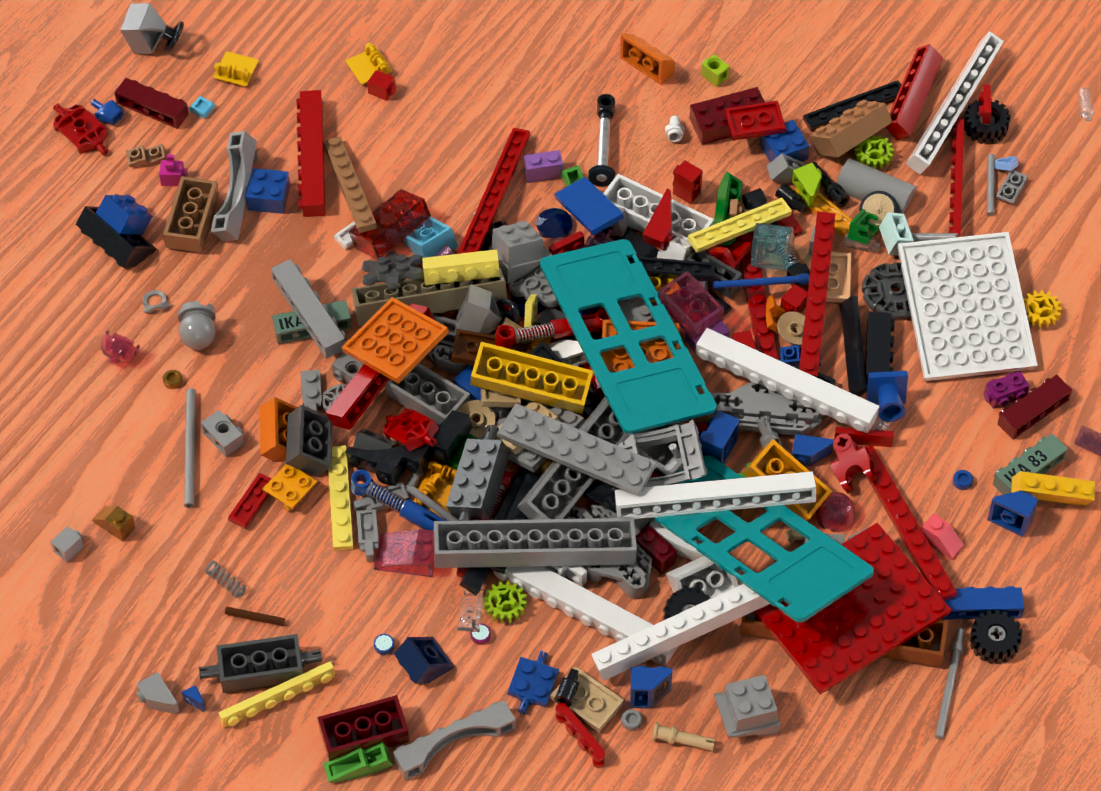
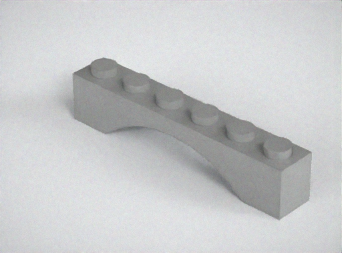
[211,131,257,241]
[393,700,516,781]

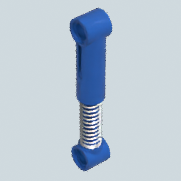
[351,470,448,535]

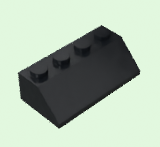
[75,206,156,268]

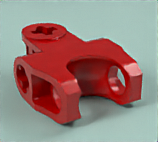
[830,433,876,494]

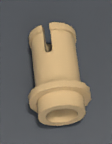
[785,527,805,543]

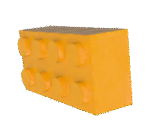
[743,439,832,521]

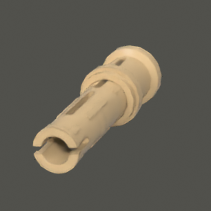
[651,722,715,752]

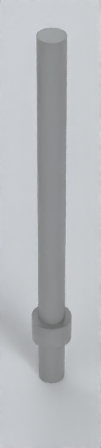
[935,628,965,739]

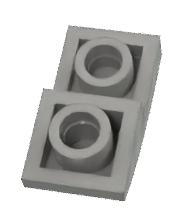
[996,170,1028,204]

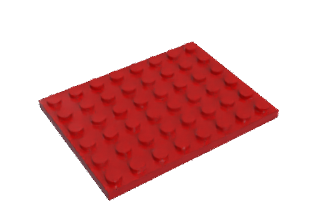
[753,523,951,695]

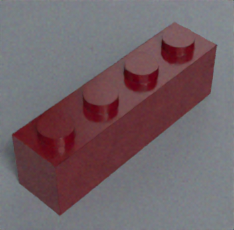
[114,78,189,129]
[997,374,1072,439]

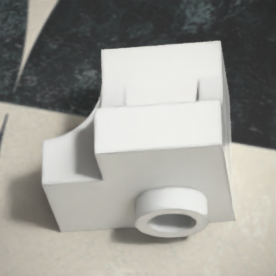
[657,237,693,260]

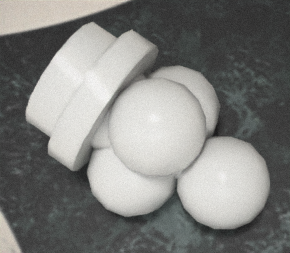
[665,116,685,142]

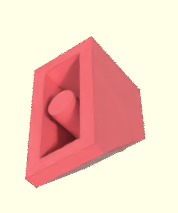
[921,513,964,560]

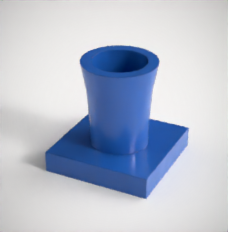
[866,371,908,422]

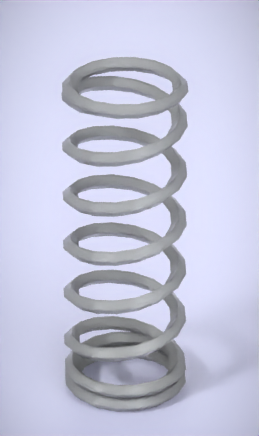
[205,561,246,598]

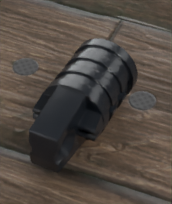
[775,183,808,212]
[554,668,580,707]

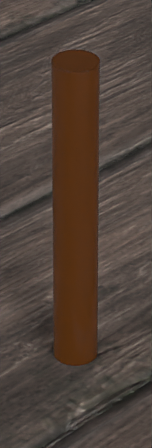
[225,607,285,626]

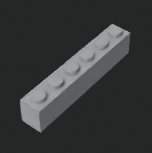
[271,259,347,359]

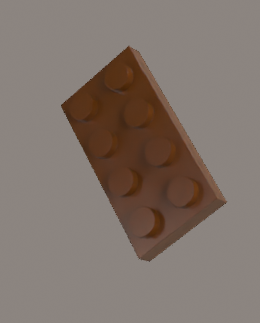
[451,329,532,366]

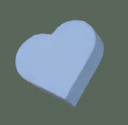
[995,156,1019,171]

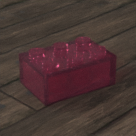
[658,271,724,340]

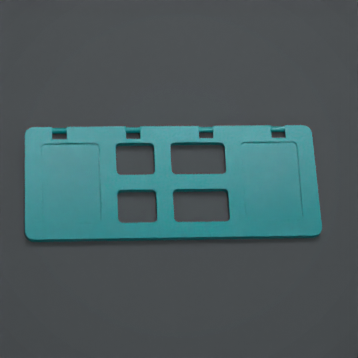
[540,239,717,434]
[653,455,874,622]

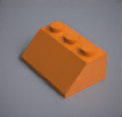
[620,33,675,85]
[259,397,298,462]

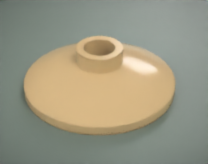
[777,312,805,346]
[459,400,496,438]

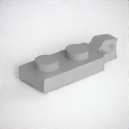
[301,370,322,411]
[354,482,409,511]
[356,509,379,562]

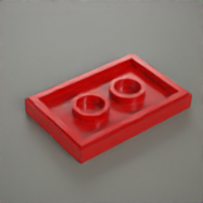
[725,101,786,141]

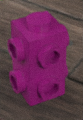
[983,371,1029,409]

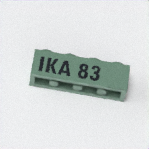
[272,300,352,345]
[993,433,1068,495]

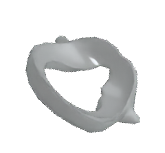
[143,290,171,313]

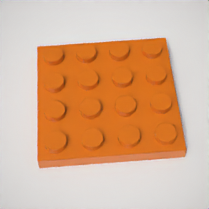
[341,297,449,384]
[601,320,679,373]

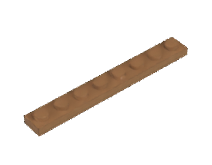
[323,137,377,233]

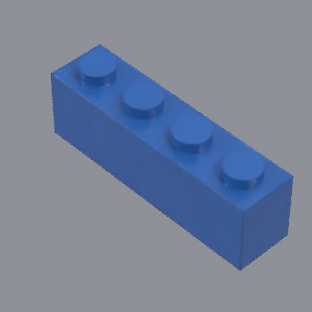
[942,586,1024,620]

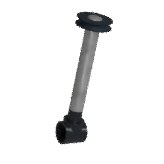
[588,94,616,187]

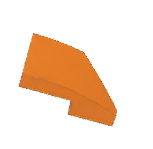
[766,295,786,335]

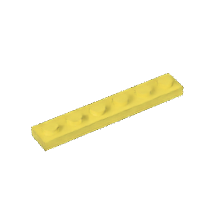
[687,198,792,253]
[328,445,353,551]
[218,661,335,728]

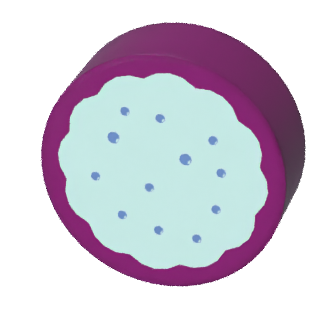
[470,623,491,645]

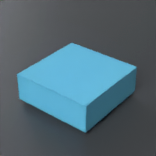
[189,96,215,119]

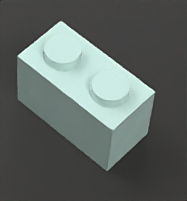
[879,212,914,256]

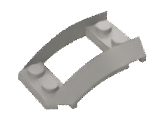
[618,420,707,487]

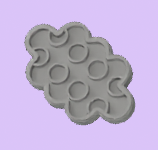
[509,265,559,307]

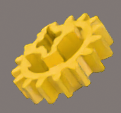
[1023,290,1062,328]

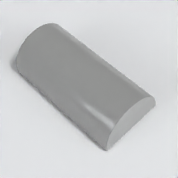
[836,158,917,214]

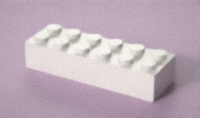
[603,174,714,249]

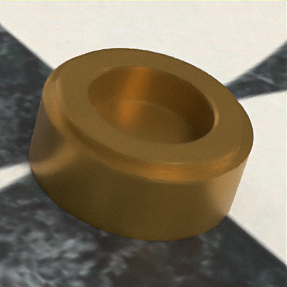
[163,370,183,389]

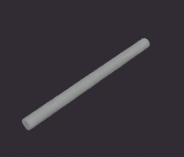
[184,388,196,508]

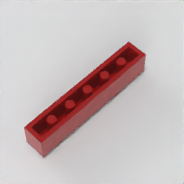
[885,44,943,140]

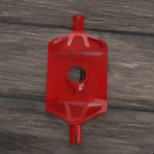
[53,103,109,156]
[383,408,439,452]

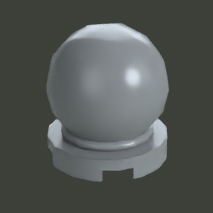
[177,301,216,350]

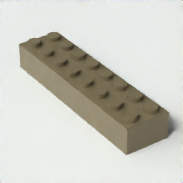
[351,265,507,326]

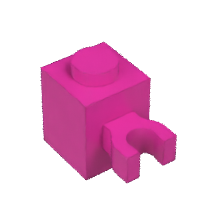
[159,154,187,186]

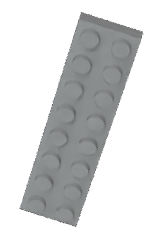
[497,403,656,497]

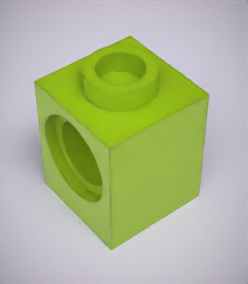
[701,54,730,87]

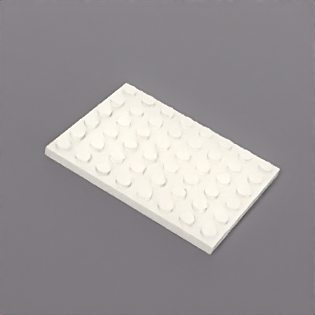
[897,232,1038,381]

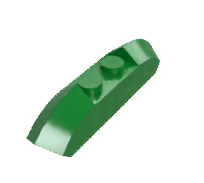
[714,171,743,246]

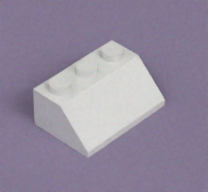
[666,556,739,609]

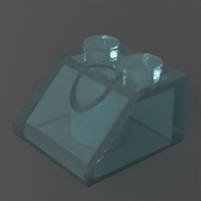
[751,223,795,271]

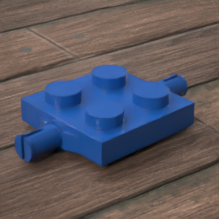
[507,651,559,714]

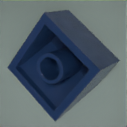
[394,637,455,684]

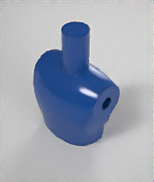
[91,99,124,125]

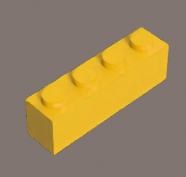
[1011,471,1095,506]

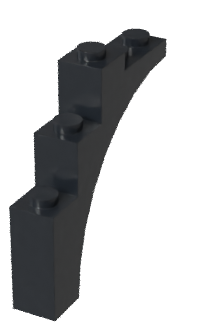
[345,410,473,486]

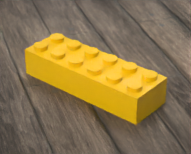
[470,342,593,414]

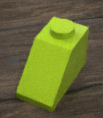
[792,163,822,207]

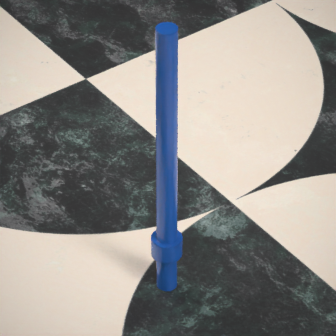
[713,273,810,289]

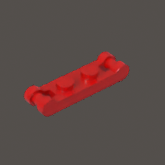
[556,703,605,768]

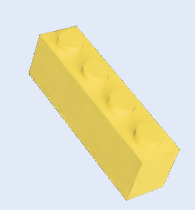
[422,250,500,285]

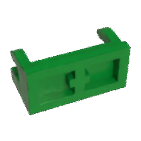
[847,209,879,244]

